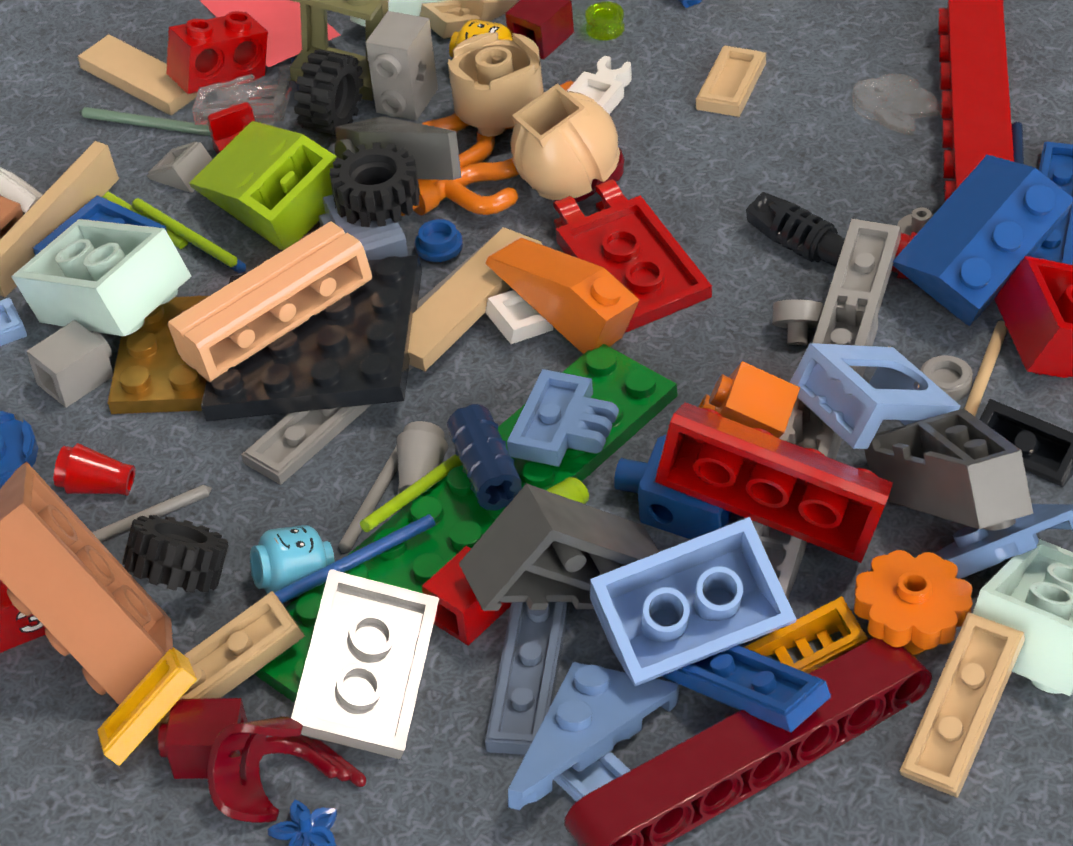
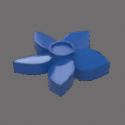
[268,799,337,846]

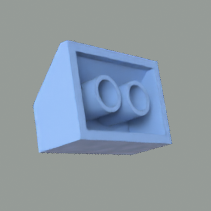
[590,517,796,686]

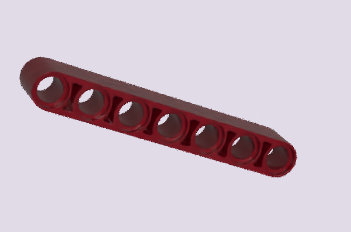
[564,637,932,846]

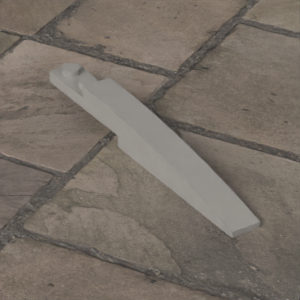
[751,219,901,634]

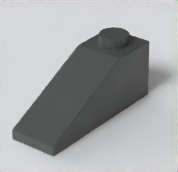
[334,116,461,180]

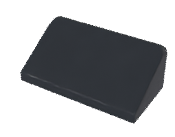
[979,399,1073,487]

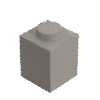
[27,320,113,408]

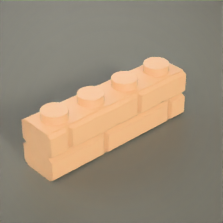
[168,221,372,382]

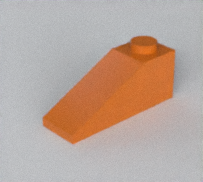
[485,238,639,354]

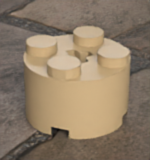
[448,32,544,136]

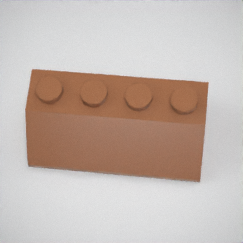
[0,461,173,705]

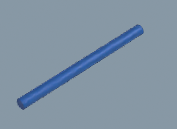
[274,514,435,604]

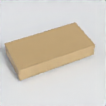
[696,46,766,117]

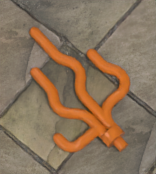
[401,81,574,216]

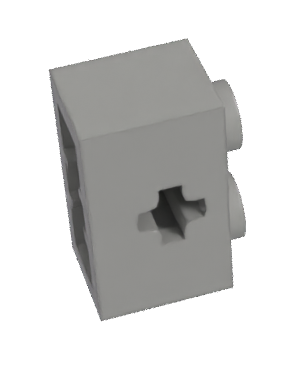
[365,11,438,120]

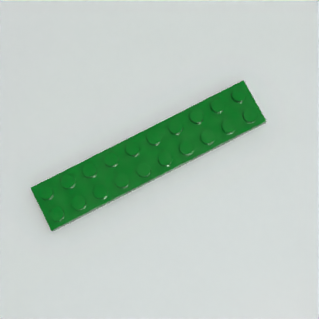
[254,344,678,703]

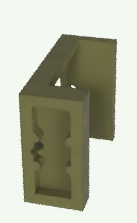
[290,0,388,101]

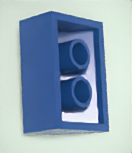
[893,155,1073,326]

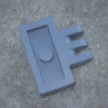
[507,369,619,467]

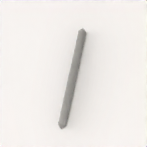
[338,445,398,553]
[92,485,212,542]

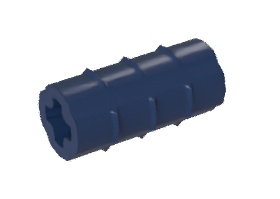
[447,404,522,511]

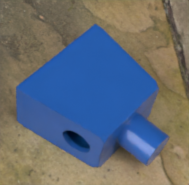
[614,435,732,540]

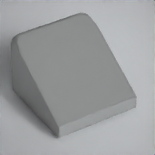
[147,142,213,193]

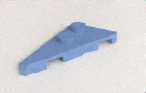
[934,504,1073,579]
[508,662,679,810]

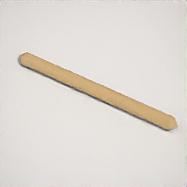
[964,321,1008,416]

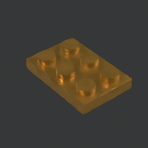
[108,295,209,414]

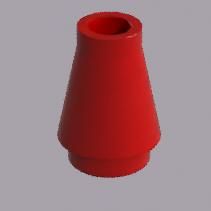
[53,443,135,496]

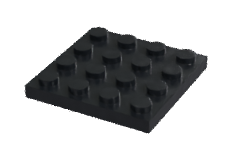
[201,255,422,421]

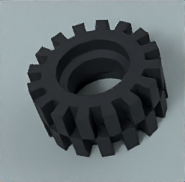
[294,49,363,136]
[330,142,420,227]
[122,515,229,593]

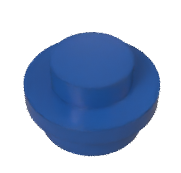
[415,219,463,262]

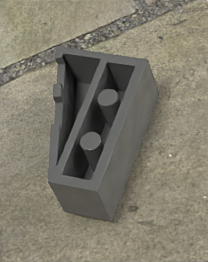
[864,408,1033,531]
[459,483,659,611]

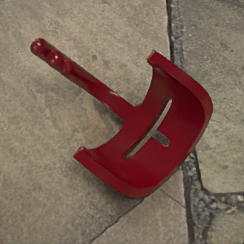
[208,716,366,823]

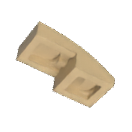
[420,0,518,39]

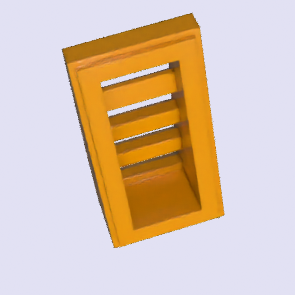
[744,596,868,673]

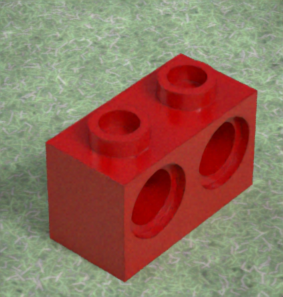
[166,11,268,94]

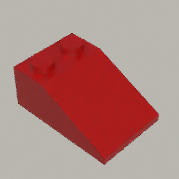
[994,256,1073,378]

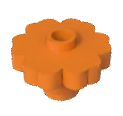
[854,550,972,655]

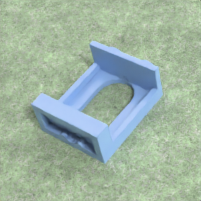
[789,343,961,449]

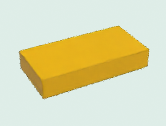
[97,647,197,766]

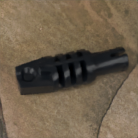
[746,192,845,267]

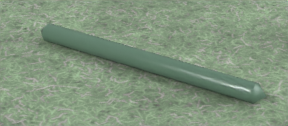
[79,107,211,136]

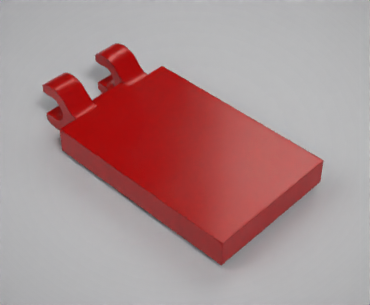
[553,180,712,333]

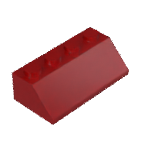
[655,402,893,563]

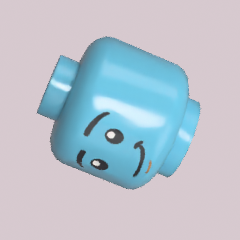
[250,525,335,598]

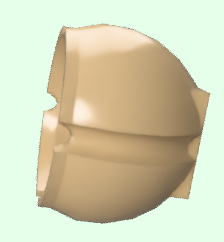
[511,84,620,200]

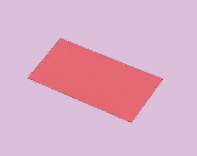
[200,0,340,68]

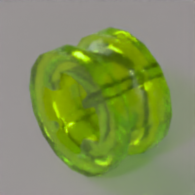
[585,2,625,40]

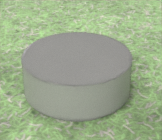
[920,355,973,401]

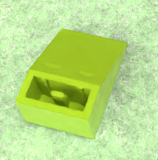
[189,121,337,251]

